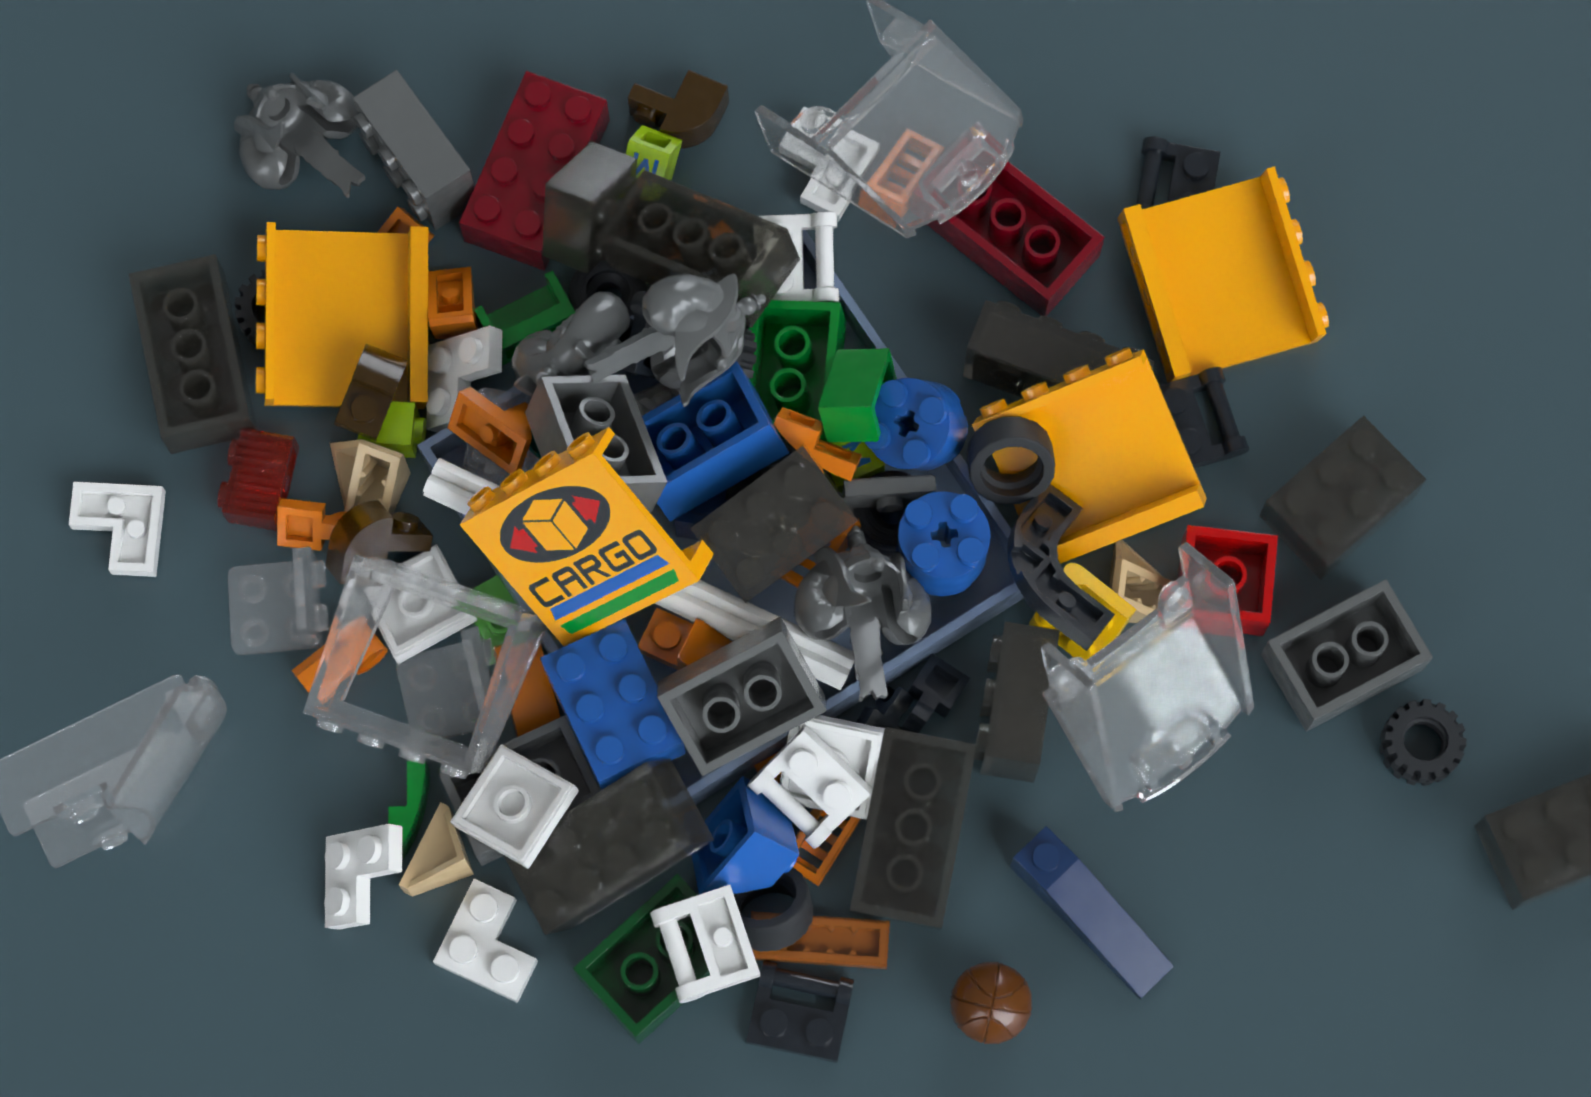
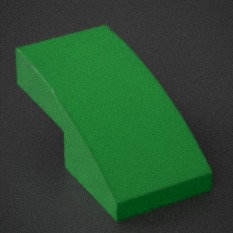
[388,760,430,860]

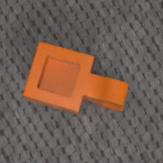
[277,498,347,551]

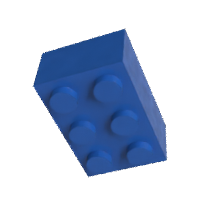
[642,361,789,522]
[540,619,686,793]

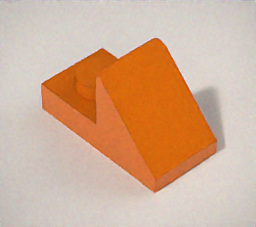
[428,266,478,339]
[447,387,532,474]
[638,607,732,670]

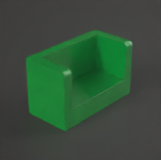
[474,270,575,366]
[818,348,897,442]

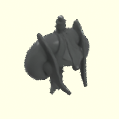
[234,73,365,198]
[584,273,766,407]
[512,292,638,397]
[794,525,931,702]

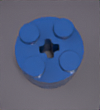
[865,378,968,471]
[896,491,991,596]

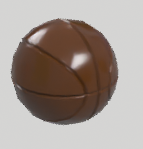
[950,962,1032,1044]

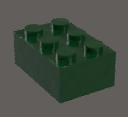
[573,874,710,1045]

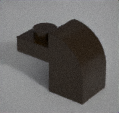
[627,70,729,149]
[334,344,408,441]
[325,500,433,584]

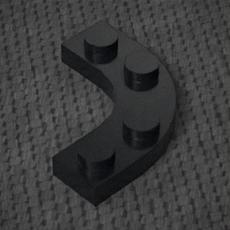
[1007,484,1115,651]

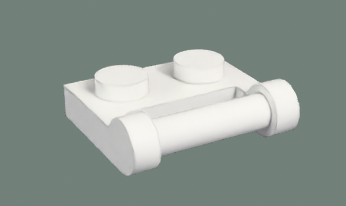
[757,212,839,302]
[747,725,873,849]
[650,885,760,1003]

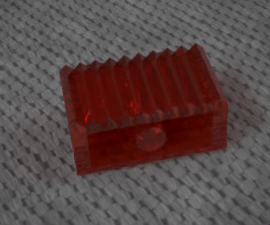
[217,428,299,531]

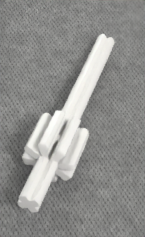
[423,458,854,690]

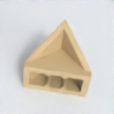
[330,439,411,515]
[1109,540,1177,628]
[399,802,474,897]

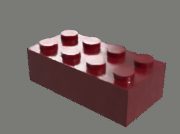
[459,71,610,271]
[911,130,1105,318]

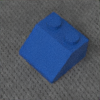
[689,776,800,895]

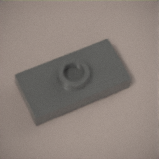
[842,474,937,513]

